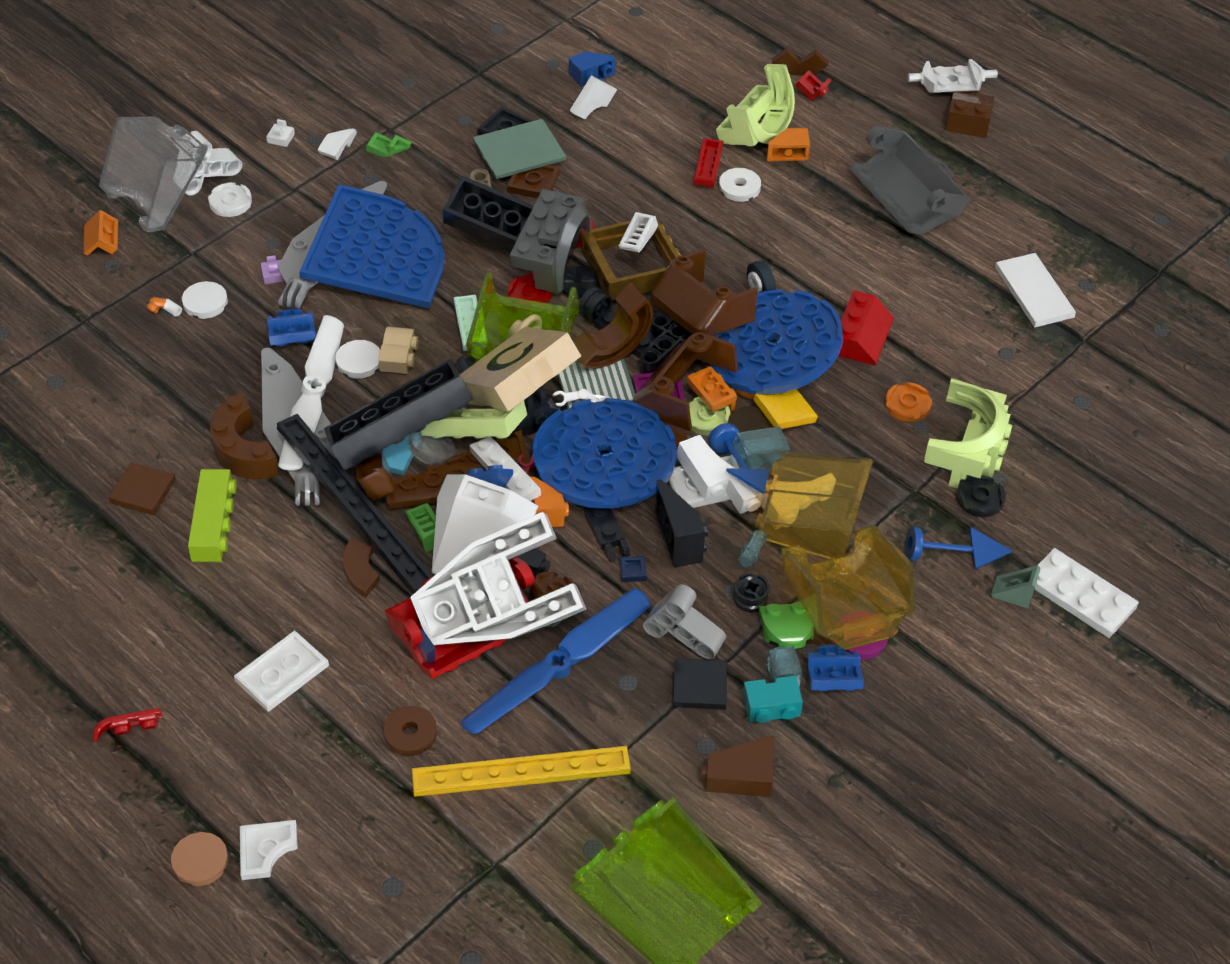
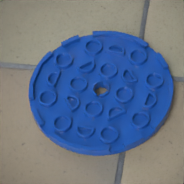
[709,289,843,394]
[533,398,677,508]

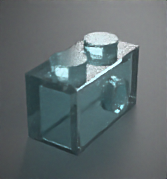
[732,427,790,469]

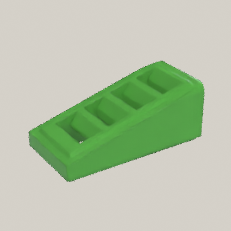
[405,503,436,552]

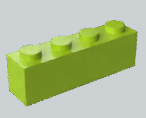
[188,469,237,562]

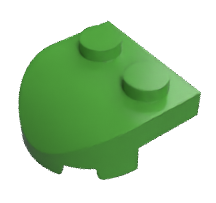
[759,602,814,649]

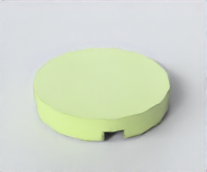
[689,396,731,436]

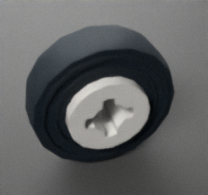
[746,260,776,293]

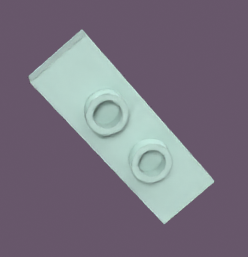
[454,295,486,351]

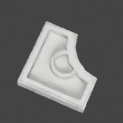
[570,75,617,119]
[240,820,298,880]

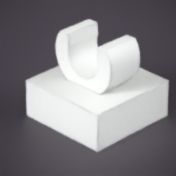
[266,119,295,147]

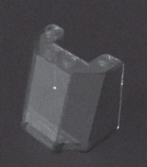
[99,116,208,232]

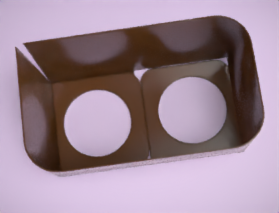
[356,452,394,501]

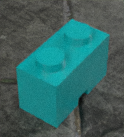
[743,675,803,723]

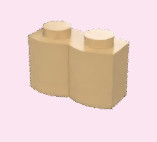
[379,327,418,374]

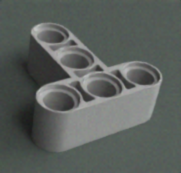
[643,584,726,660]

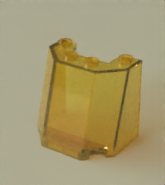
[755,451,873,562]
[781,525,915,650]

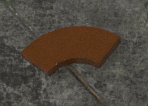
[343,538,380,597]

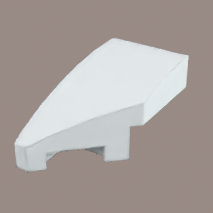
[317,129,357,160]

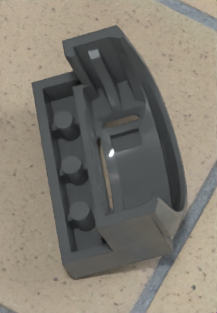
[510,189,591,294]

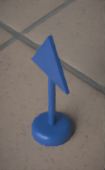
[708,423,770,494]
[905,526,1013,570]

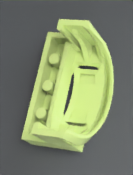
[716,64,795,146]
[421,400,527,439]

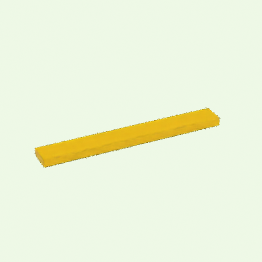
[412,746,631,797]

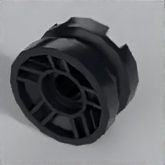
[578,287,612,322]
[733,572,770,613]

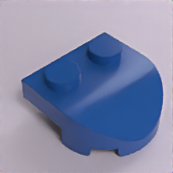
[267,308,316,346]
[808,644,864,692]

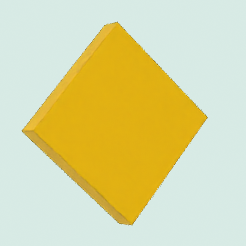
[754,389,818,430]

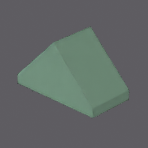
[991,565,1041,609]

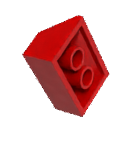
[838,290,894,366]

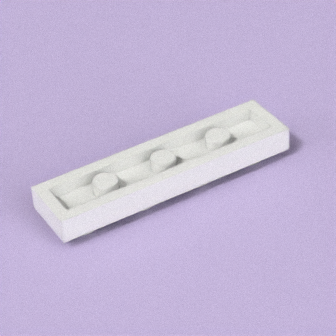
[469,436,541,501]

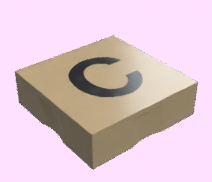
[460,327,581,412]

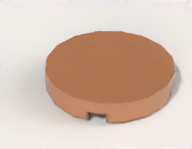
[171,832,229,887]

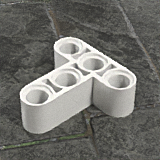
[174,131,242,196]

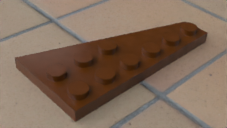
[386,430,531,509]

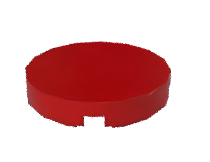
[508,273,552,310]

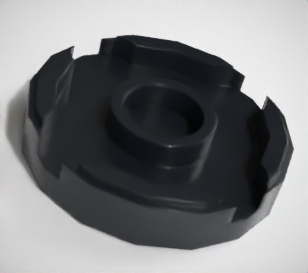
[956,475,1006,517]

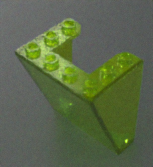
[569,798,763,964]

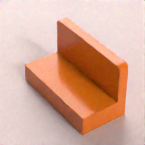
[83,210,118,256]

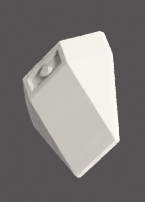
[432,474,538,575]

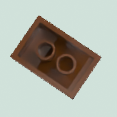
[946,91,995,138]

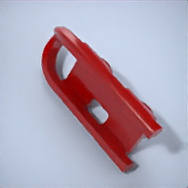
[93,708,163,742]

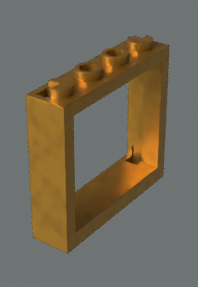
[581,215,680,300]

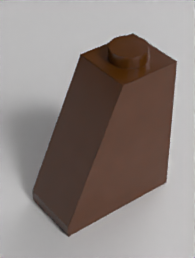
[701,736,775,797]

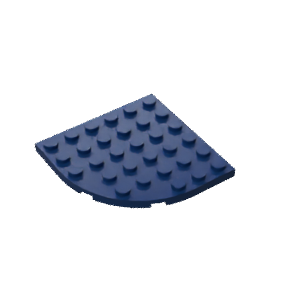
[300,184,445,309]

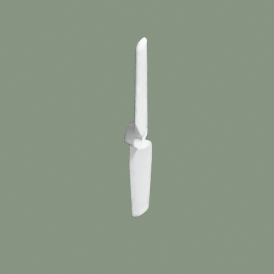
[278,315,344,471]

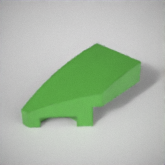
[366,132,412,157]

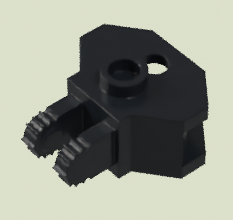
[516,386,560,435]

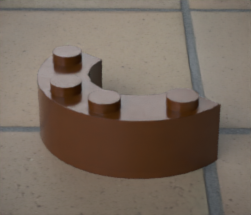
[573,282,653,369]
[210,392,279,479]

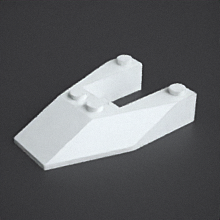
[410,512,586,645]

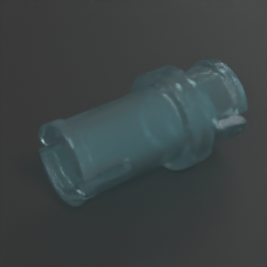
[738,530,767,568]

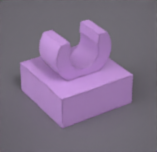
[261,255,284,284]

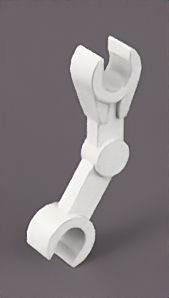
[552,389,610,407]

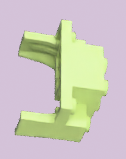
[924,378,1013,488]

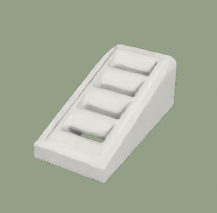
[619,212,658,253]

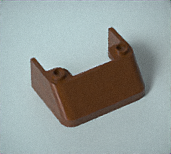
[651,249,758,336]
[634,332,738,431]

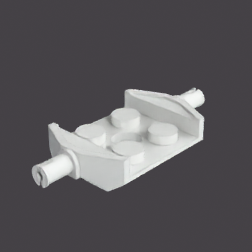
[908,59,998,93]

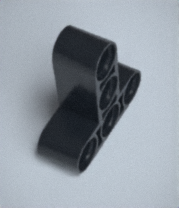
[640,312,703,374]

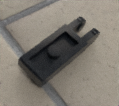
[584,508,630,562]

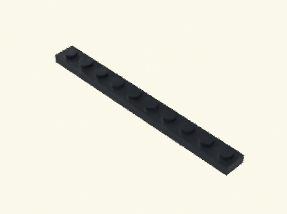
[277,414,433,594]

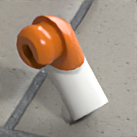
[147,297,182,317]

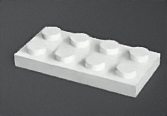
[1035,548,1139,638]

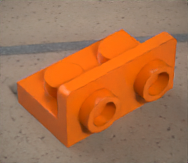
[687,366,737,412]

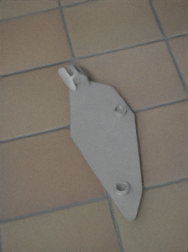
[278,181,387,309]
[261,348,336,506]

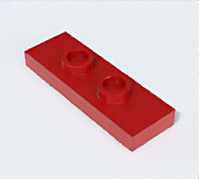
[693,138,724,187]

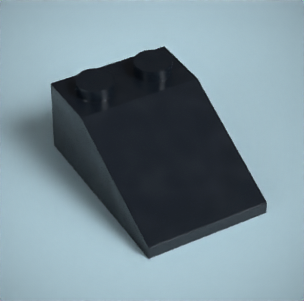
[655,479,708,568]

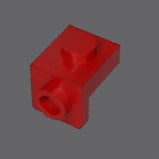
[795,70,831,101]

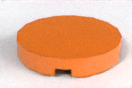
[885,382,932,422]

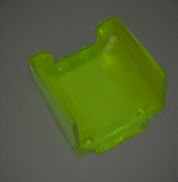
[466,272,579,360]

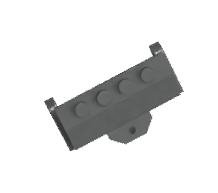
[849,126,971,235]

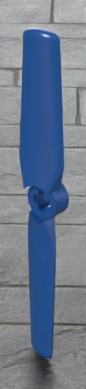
[461,588,651,734]

